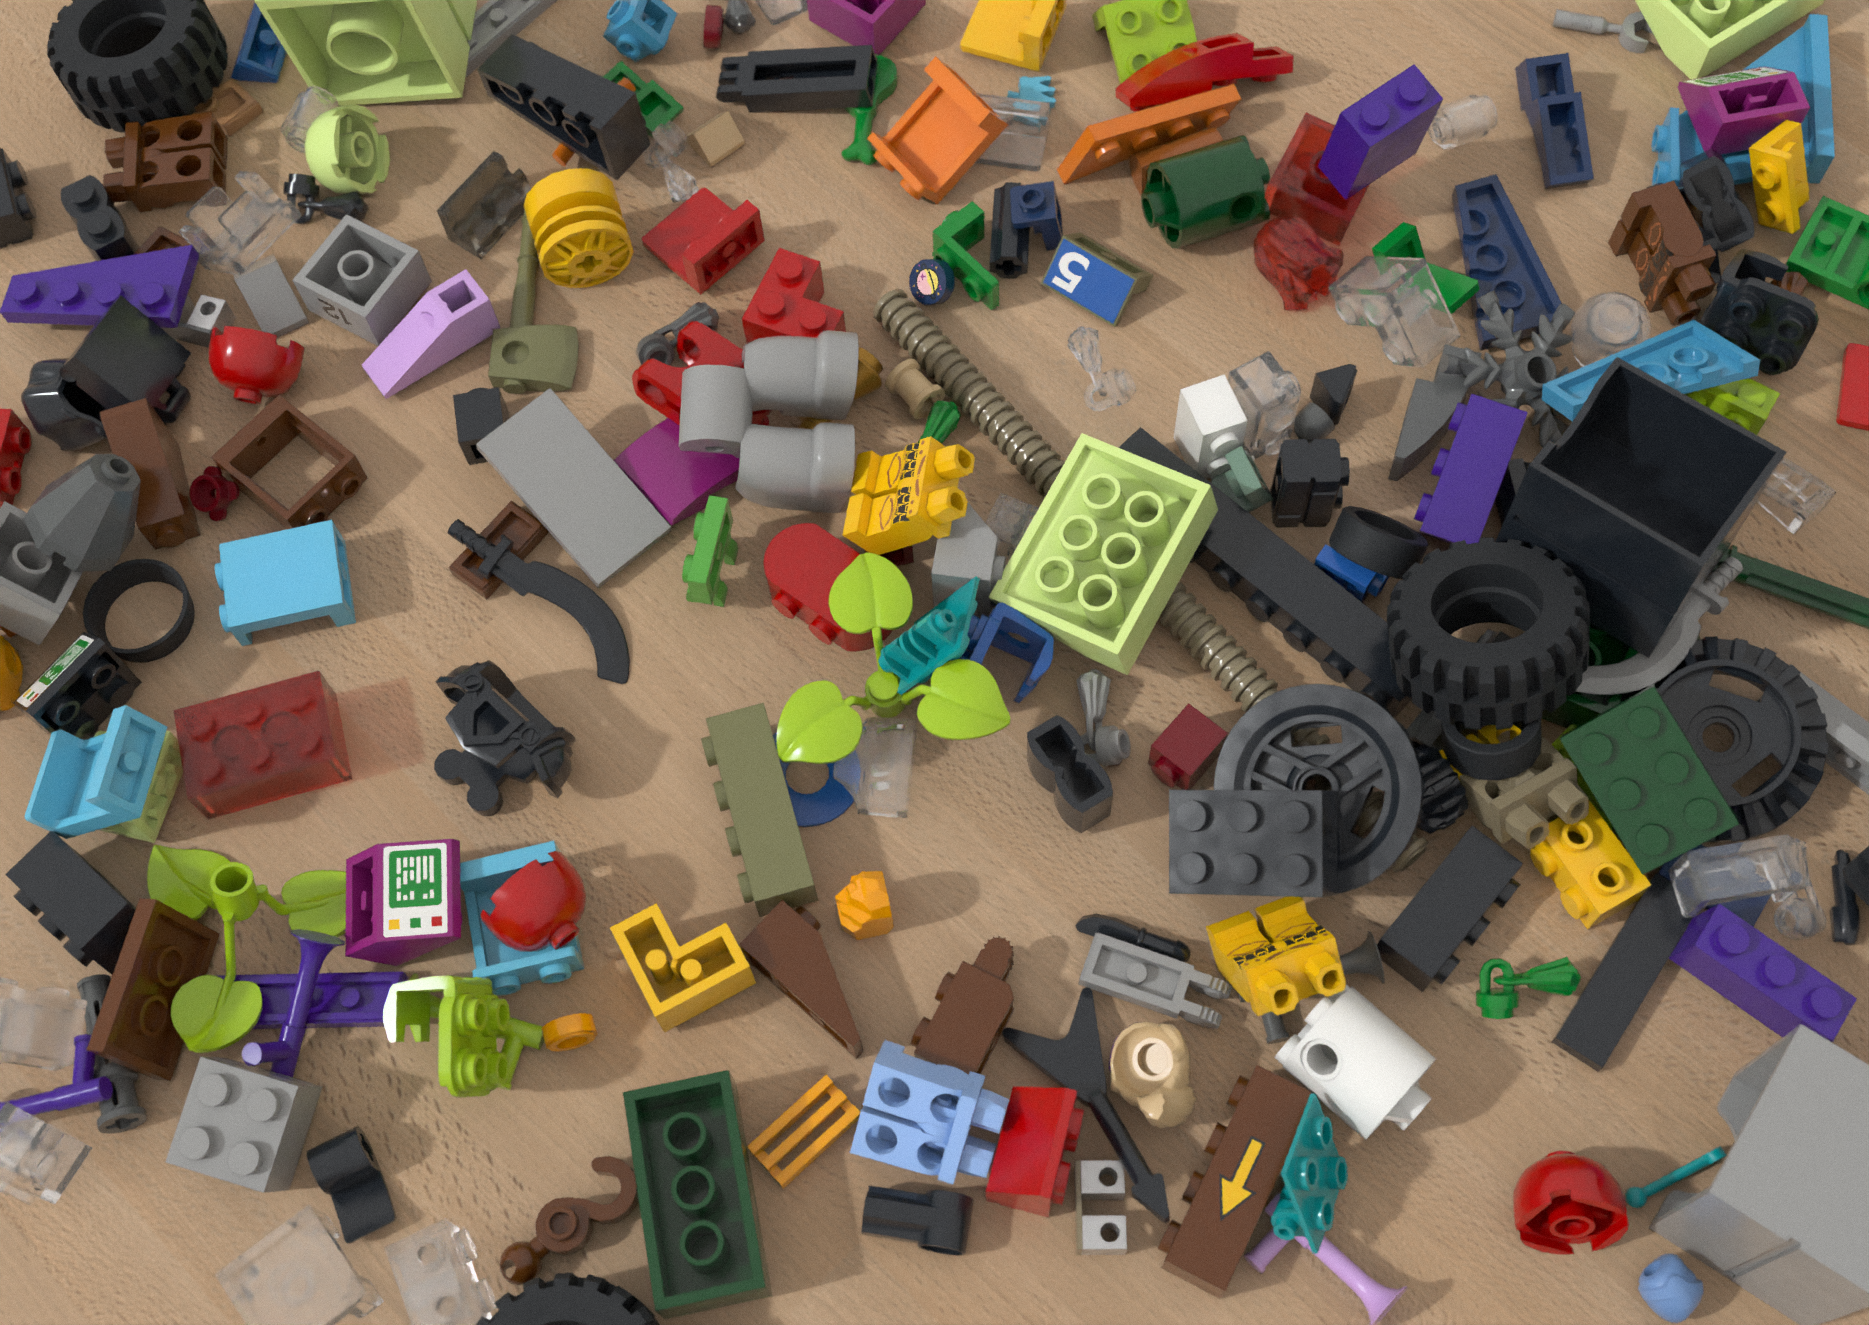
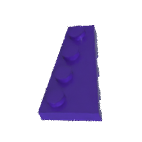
[0,245,200,328]

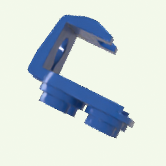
[949,603,1054,703]

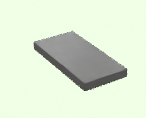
[476,388,671,589]

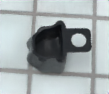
[21,358,167,451]

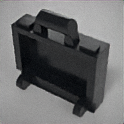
[59,295,191,423]

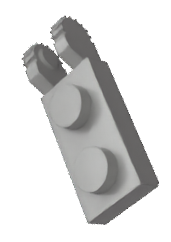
[1079,933,1232,1029]

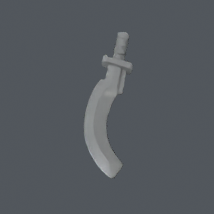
[1576,557,1743,695]

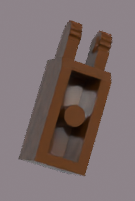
[910,936,1014,1075]

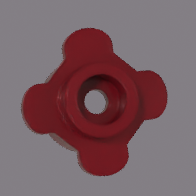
[189,466,240,521]

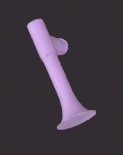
[1244,1193,1407,1325]

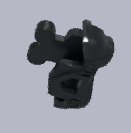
[434,660,576,816]

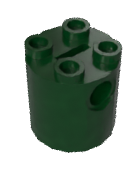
[1141,135,1270,249]

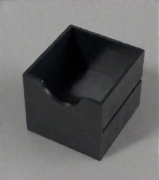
[1495,357,1786,658]

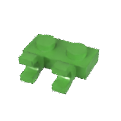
[682,495,739,607]

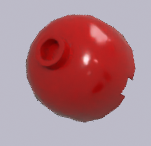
[209,326,305,405]
[481,851,586,952]
[1513,1151,1629,1255]

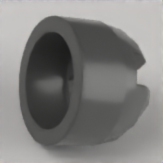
[1294,402,1335,443]

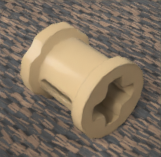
[885,359,945,420]

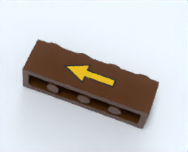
[1158,1065,1313,1299]

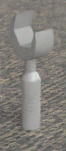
[1552,9,1654,53]

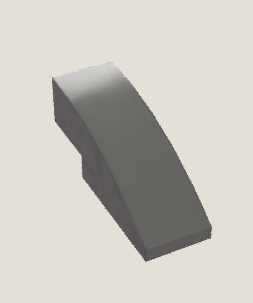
[1388,344,1482,481]

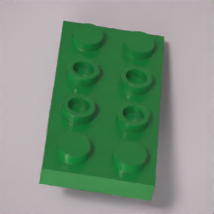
[1786,196,1869,310]

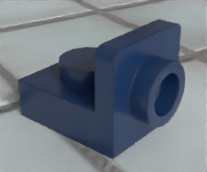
[1010,181,1063,251]

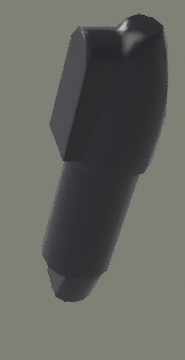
[1829,849,1860,946]

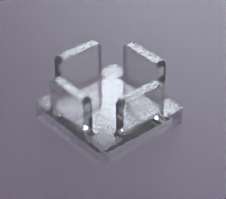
[179,171,302,276]

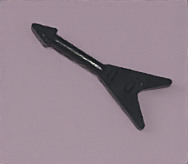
[1002,987,1170,1223]

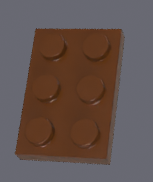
[86,898,220,1081]

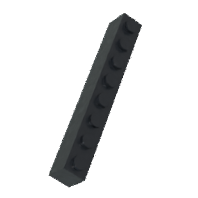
[1119,427,1412,718]

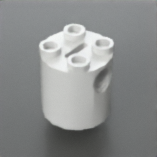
[1275,985,1436,1140]

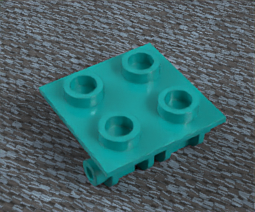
[878,576,980,695]
[1271,1093,1348,1254]

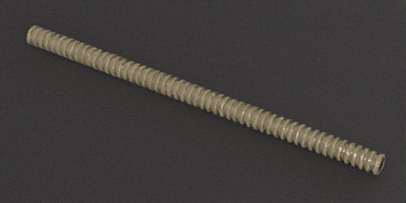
[873,289,1429,872]

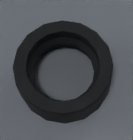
[1329,506,1428,579]
[1441,718,1542,781]

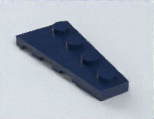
[1452,174,1562,351]

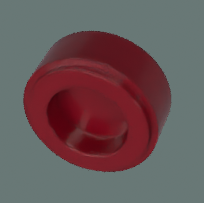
[703,5,724,50]

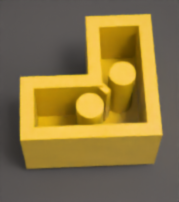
[610,903,756,1033]

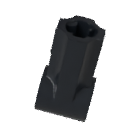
[861,1186,974,1256]

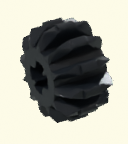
[1415,744,1468,834]

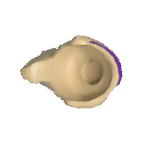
[1109,1022,1197,1128]

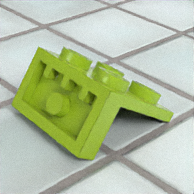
[1092,0,1197,84]

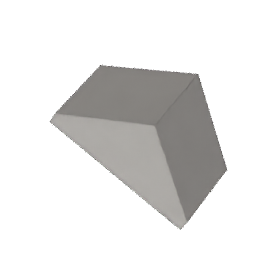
[233,254,309,338]

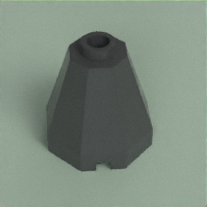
[24,454,141,572]

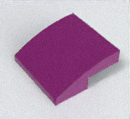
[614,418,740,525]

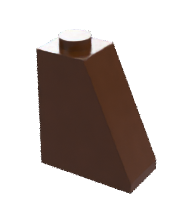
[99,398,201,550]

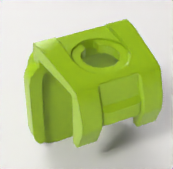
[383,975,510,1098]

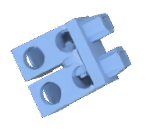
[850,1040,1009,1184]

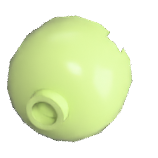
[305,105,390,194]

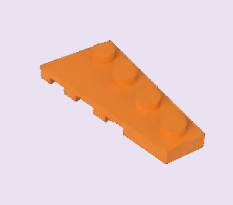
[1057,84,1241,185]

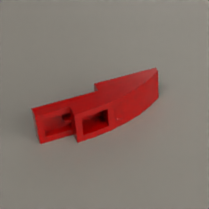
[1115,33,1294,112]

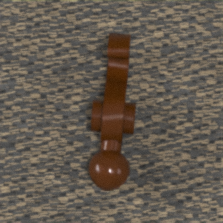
[500,1156,638,1285]

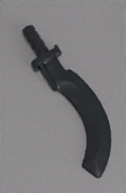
[448,519,630,684]

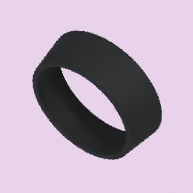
[83,559,195,663]

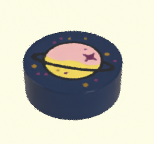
[909,259,955,305]

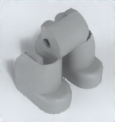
[679,330,859,513]

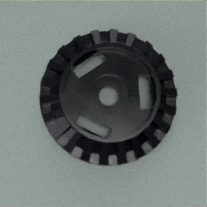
[1619,636,1829,843]
[1214,684,1426,894]

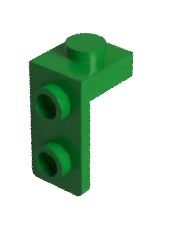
[932,201,999,310]
[1372,222,1480,314]

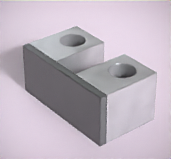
[162,295,236,348]

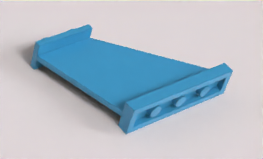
[1652,14,1835,187]

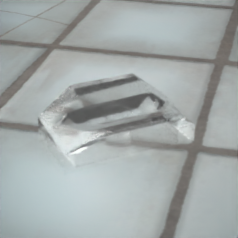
[833,717,917,818]

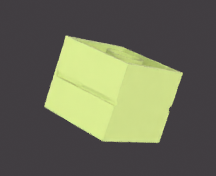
[254,0,477,107]

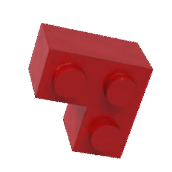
[742,248,846,344]

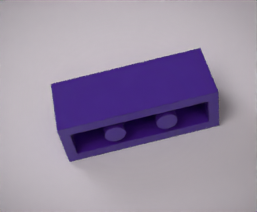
[1414,394,1528,544]
[1669,903,1857,1042]

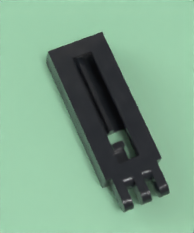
[716,45,878,113]

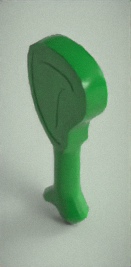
[841,55,898,165]

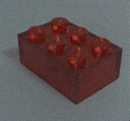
[173,671,352,819]

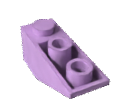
[362,269,501,399]

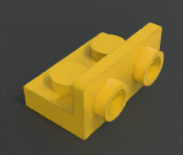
[1749,120,1810,234]

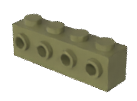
[701,702,819,917]

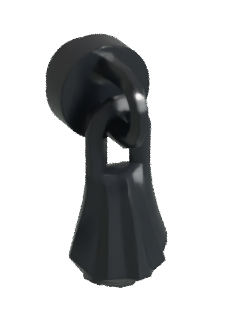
[283,174,368,224]

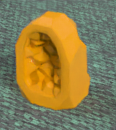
[835,871,894,941]

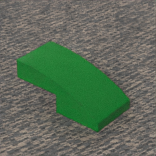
[603,61,684,138]

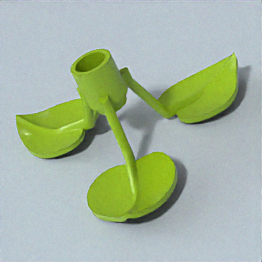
[776,553,1011,764]
[147,845,346,1053]

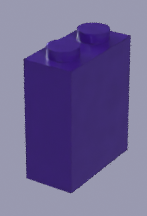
[1318,64,1443,200]

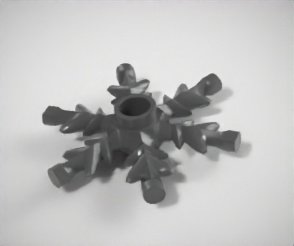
[1439,291,1575,447]

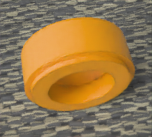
[542,1013,597,1052]

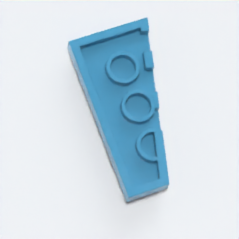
[1542,320,1760,422]

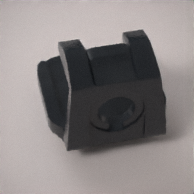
[1699,249,1819,375]

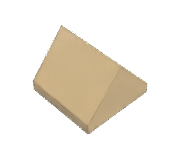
[684,111,745,167]

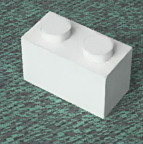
[1174,374,1248,479]

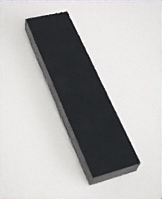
[1552,873,1702,1072]

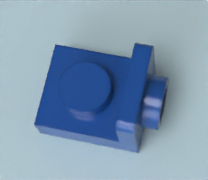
[1314,544,1389,603]

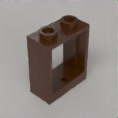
[211,395,368,529]

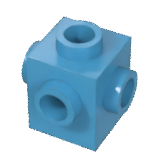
[603,0,678,63]

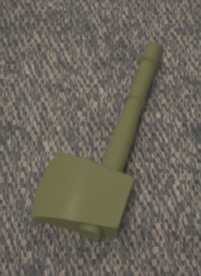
[488,209,578,394]

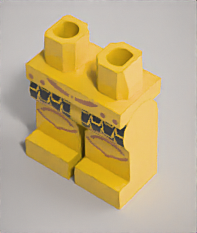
[842,436,975,555]
[1206,897,1346,1016]

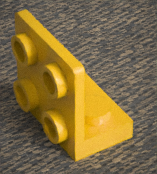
[960,0,1066,72]

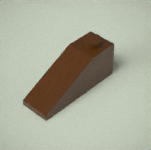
[739,900,864,1059]

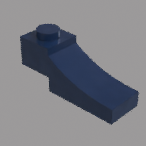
[1515,53,1594,189]

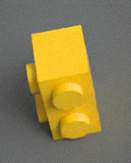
[1530,800,1651,930]

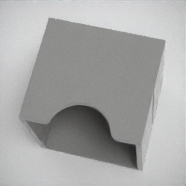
[1649,1024,1869,1325]

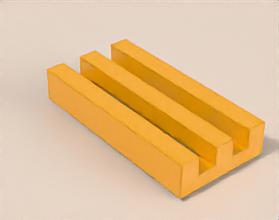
[747,1074,861,1189]

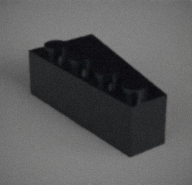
[477,34,651,180]

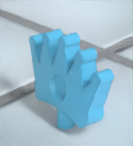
[1007,76,1056,126]

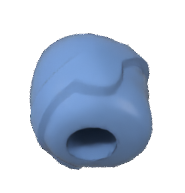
[1638,1253,1704,1323]

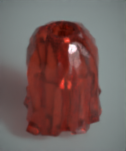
[1254,215,1344,311]

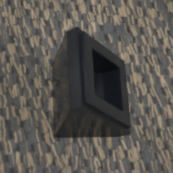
[1310,364,1358,425]

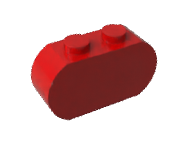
[763,523,893,652]

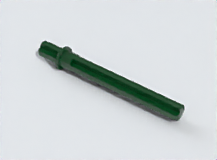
[1711,545,1869,629]

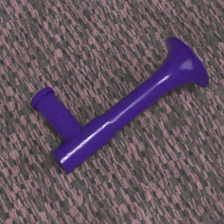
[242,929,345,1077]
[0,1034,113,1124]

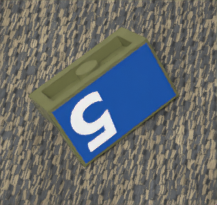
[1041,232,1154,327]

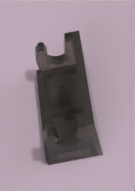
[437,151,531,259]

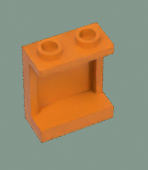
[867,56,1008,204]

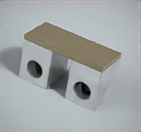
[1074,1160,1127,1255]

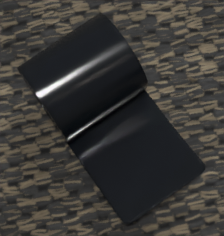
[307,1126,397,1243]

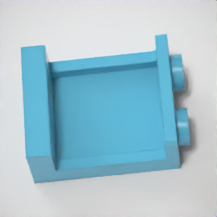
[215,520,356,646]
[25,705,167,839]
[460,841,584,996]

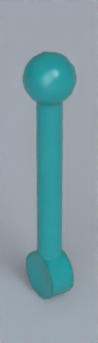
[1625,1146,1727,1208]

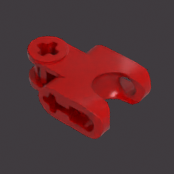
[632,321,772,426]

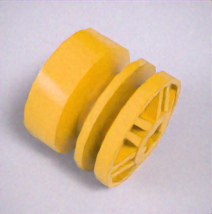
[524,168,634,288]

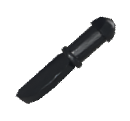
[1075,914,1191,962]

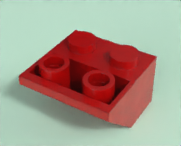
[986,1086,1084,1218]

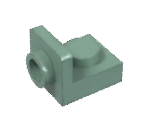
[1211,446,1274,513]

